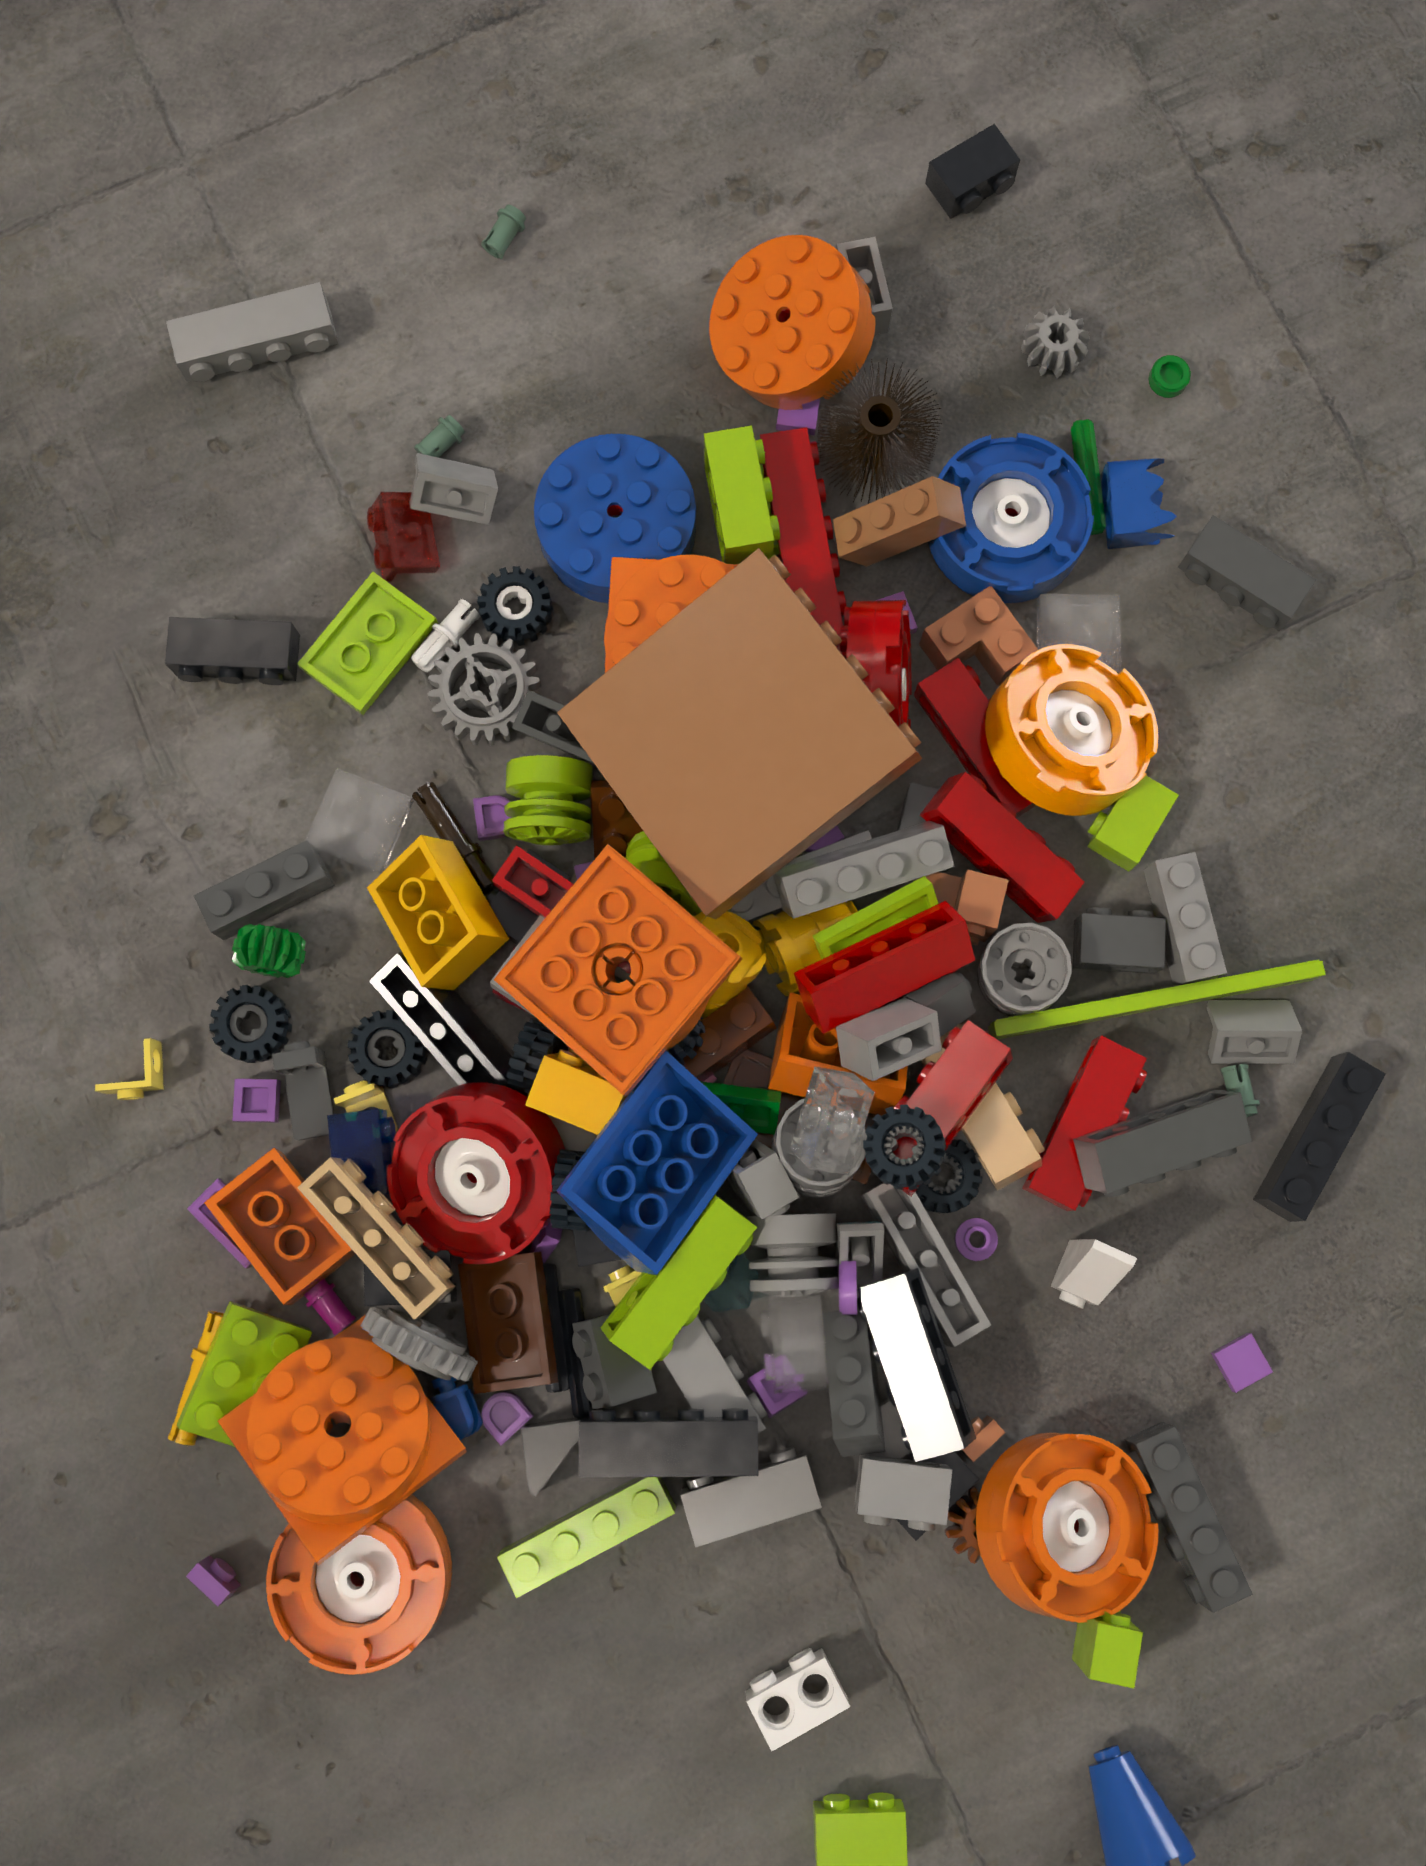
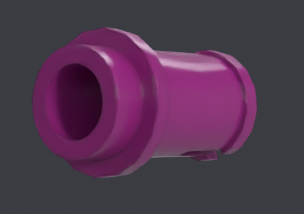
[304,1279,356,1335]

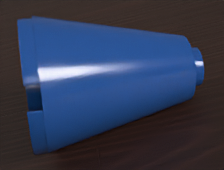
[1088,1745,1196,1866]

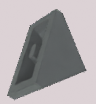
[521,1417,587,1497]

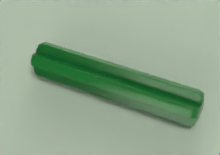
[1071,419,1106,535]

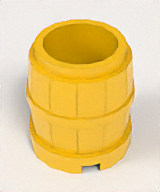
[753,900,858,996]
[694,911,766,1021]

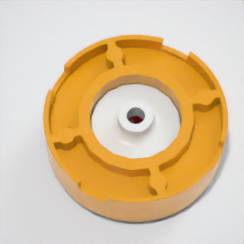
[985,644,1158,816]

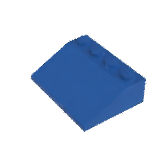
[556,1051,758,1275]

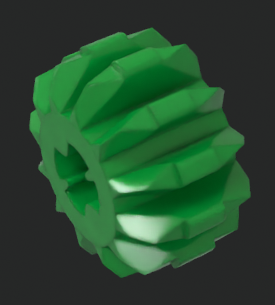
[232,924,306,978]

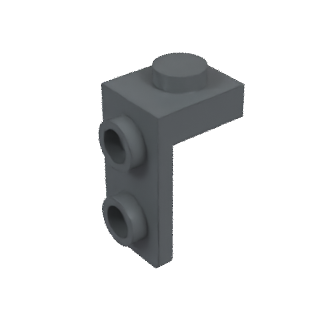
[272,1041,337,1140]

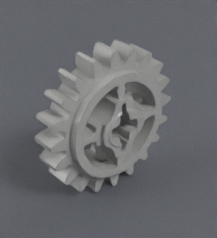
[427,633,541,746]
[360,1307,478,1382]

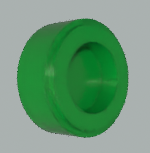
[1148,355,1191,398]

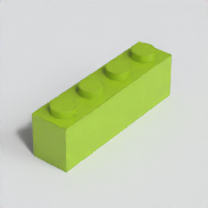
[600,1194,757,1370]
[497,1477,676,1598]

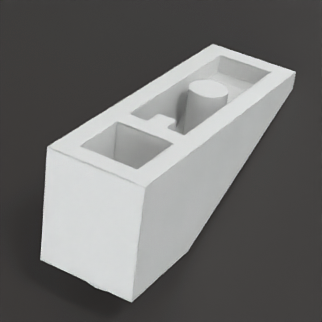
[1050,1239,1137,1309]

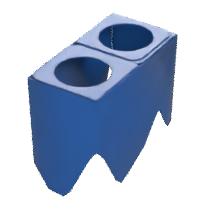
[1100,458,1177,549]

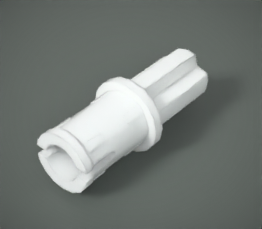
[411,599,480,673]

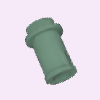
[481,204,526,259]
[414,415,465,458]
[1221,1064,1260,1117]

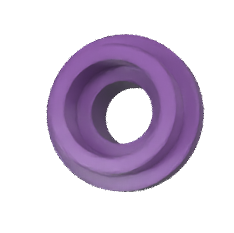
[955,1218,998,1261]

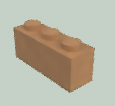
[833,476,966,566]

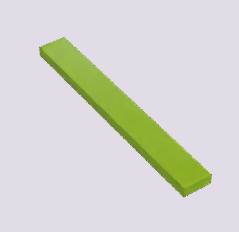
[988,959,1326,1040]

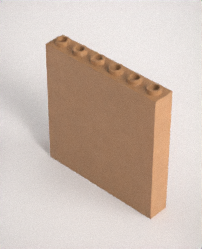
[557,548,923,919]

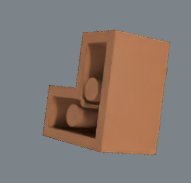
[919,586,1038,686]
[915,869,1009,945]

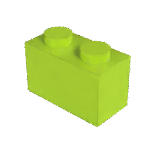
[1087,776,1179,872]
[1072,1611,1143,1689]
[813,1792,908,1866]

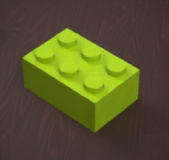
[704,425,780,564]

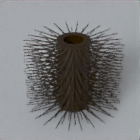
[817,358,942,504]

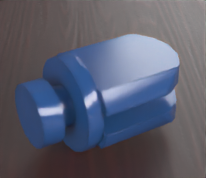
[430,1377,483,1441]

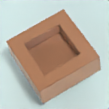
[961,1415,1005,1462]

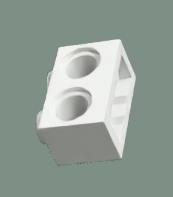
[745,1648,850,1751]

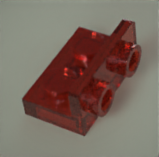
[367,492,440,582]

